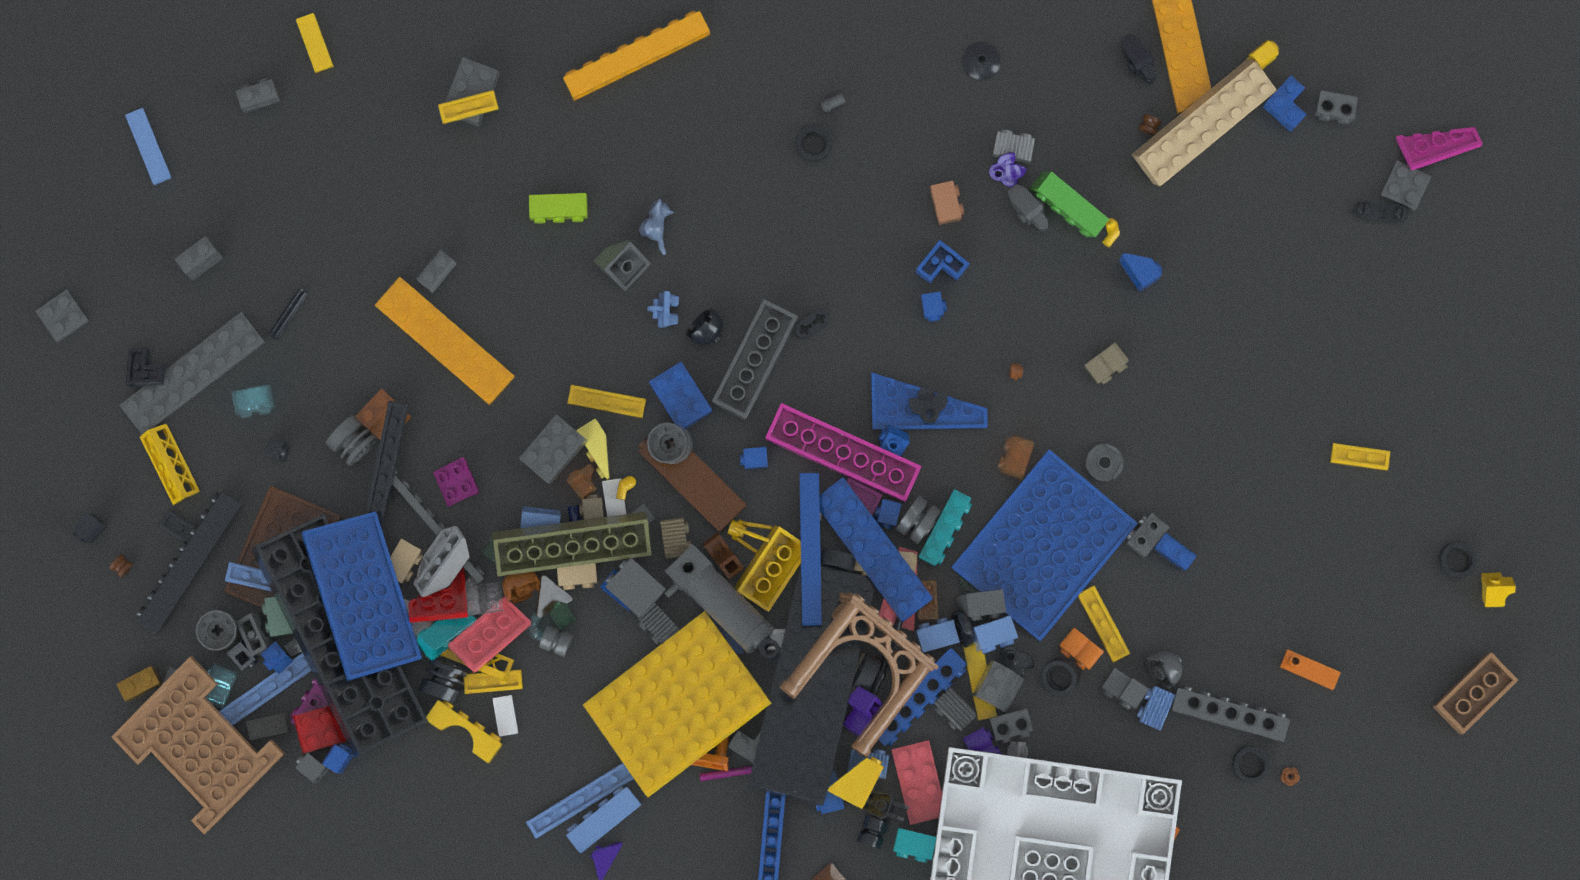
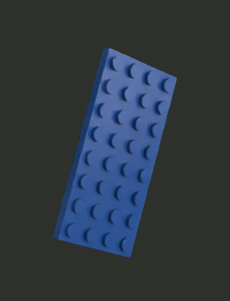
[302,511,422,681]

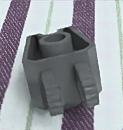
[1008,184,1049,232]

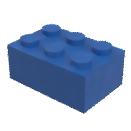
[649,362,712,429]

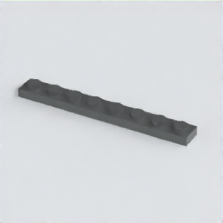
[392,469,485,585]

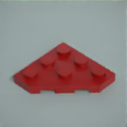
[408,568,468,623]

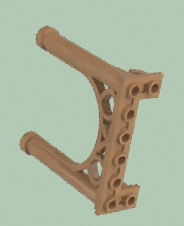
[780,592,939,758]

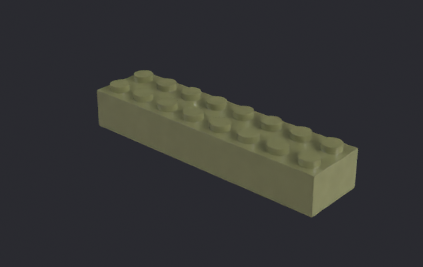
[492,512,651,576]

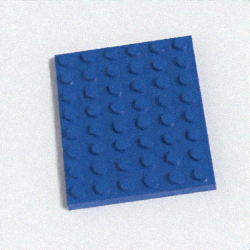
[951,449,1138,642]

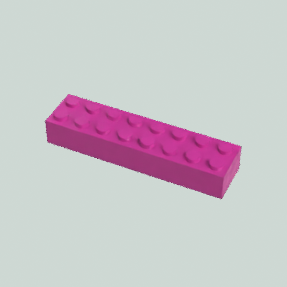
[765,403,922,503]

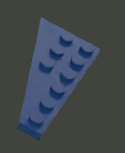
[871,372,988,430]

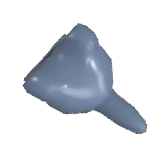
[639,198,674,255]

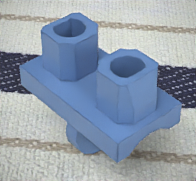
[647,291,679,328]

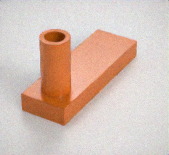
[1279,649,1341,690]
[691,737,730,771]

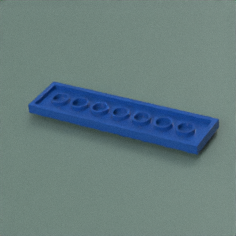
[819,477,934,622]

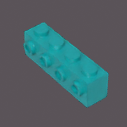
[918,489,972,568]

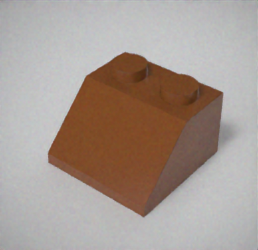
[355,389,411,440]

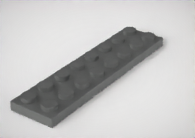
[119,312,265,434]

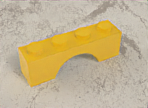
[426,700,503,763]

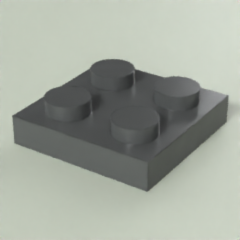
[1380,160,1432,212]
[35,290,89,343]

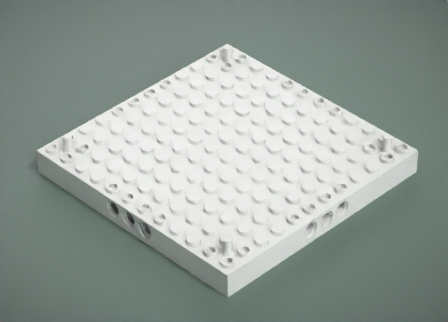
[930,747,1182,880]

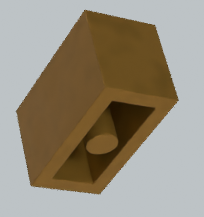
[116,666,163,702]

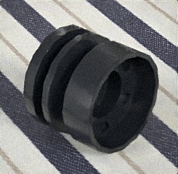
[418,659,468,704]

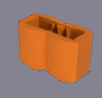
[1059,628,1104,671]

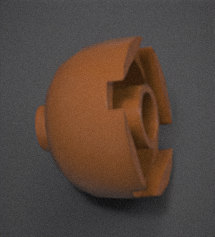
[502,571,540,603]

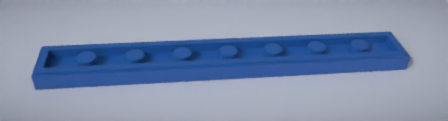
[799,473,822,625]

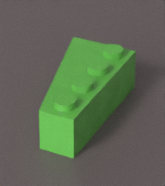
[1028,171,1109,238]

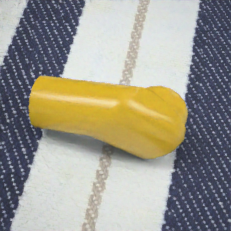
[1102,218,1120,248]
[616,476,636,500]

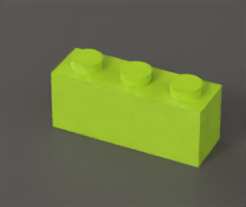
[529,193,588,224]

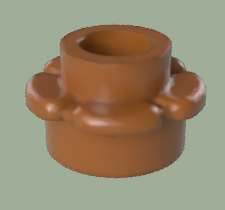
[1009,362,1023,381]
[1281,767,1300,786]

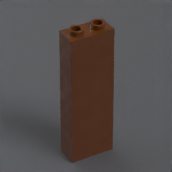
[638,438,747,533]

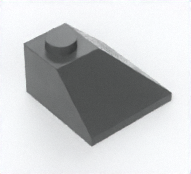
[593,240,651,291]

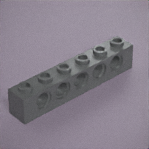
[1170,686,1290,742]

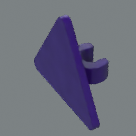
[590,842,623,880]

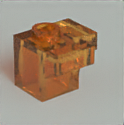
[567,464,597,501]

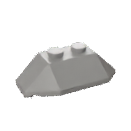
[414,526,469,597]

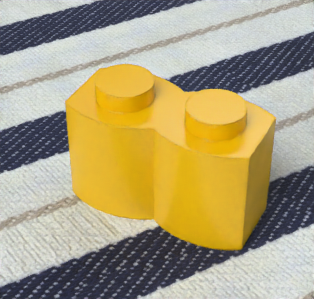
[1246,40,1279,70]

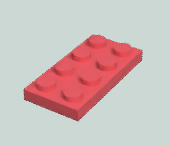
[448,597,531,673]
[891,740,942,825]

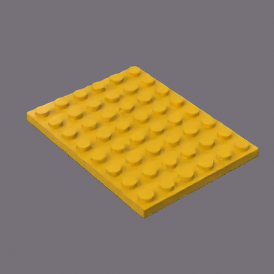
[583,611,771,797]

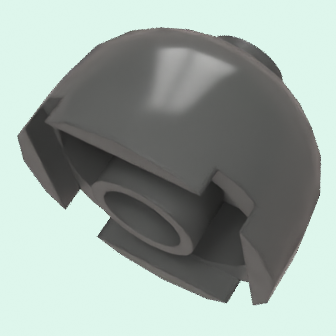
[1145,650,1183,689]

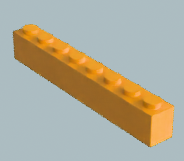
[563,11,710,101]

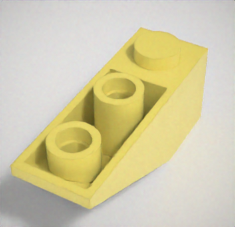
[576,418,610,480]

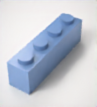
[566,786,642,854]

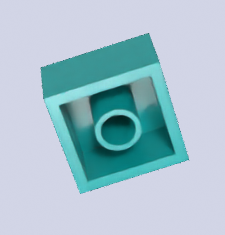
[893,828,937,863]

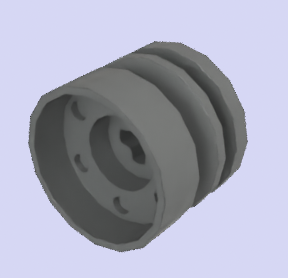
[325,415,377,466]
[647,423,693,464]
[196,610,239,651]

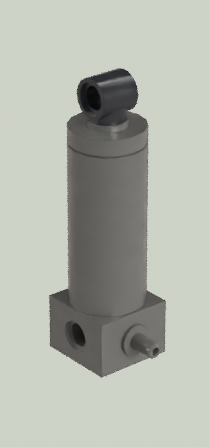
[664,544,782,662]

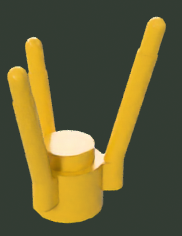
[727,519,772,553]

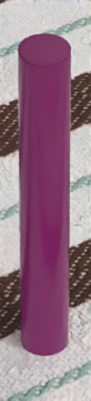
[699,765,753,781]

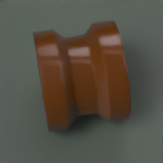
[1138,114,1162,136]
[109,554,133,578]

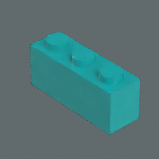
[417,612,476,660]

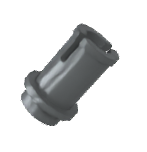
[820,92,846,112]

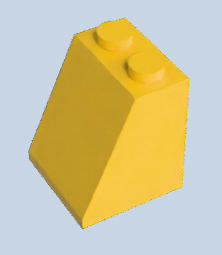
[827,756,884,809]

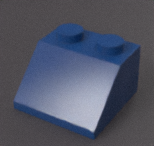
[1119,253,1163,292]

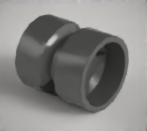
[539,624,574,657]

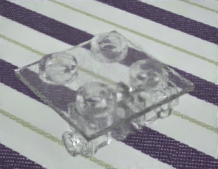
[465,578,503,616]

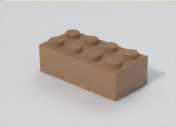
[1432,652,1518,734]

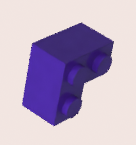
[843,686,883,737]

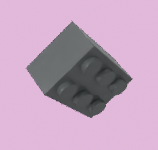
[445,57,500,127]
[519,414,588,485]

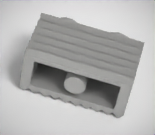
[993,130,1035,164]

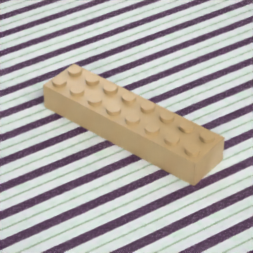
[1131,59,1277,186]

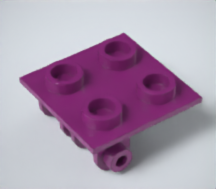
[433,457,479,507]

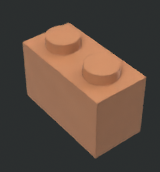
[930,181,964,225]

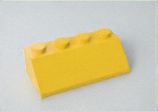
[734,525,801,612]

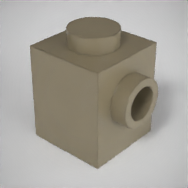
[579,495,604,520]

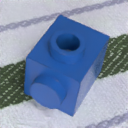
[921,292,947,322]
[878,424,910,457]
[740,447,768,470]
[874,499,901,530]
[261,642,293,674]

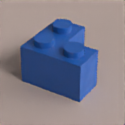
[1263,75,1307,132]
[915,240,970,284]

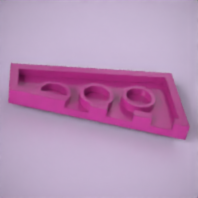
[1396,127,1482,171]

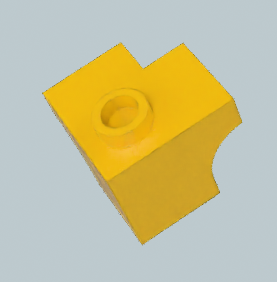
[1481,572,1516,607]

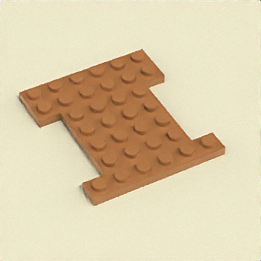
[112,656,285,834]

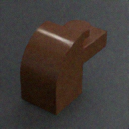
[702,533,744,579]

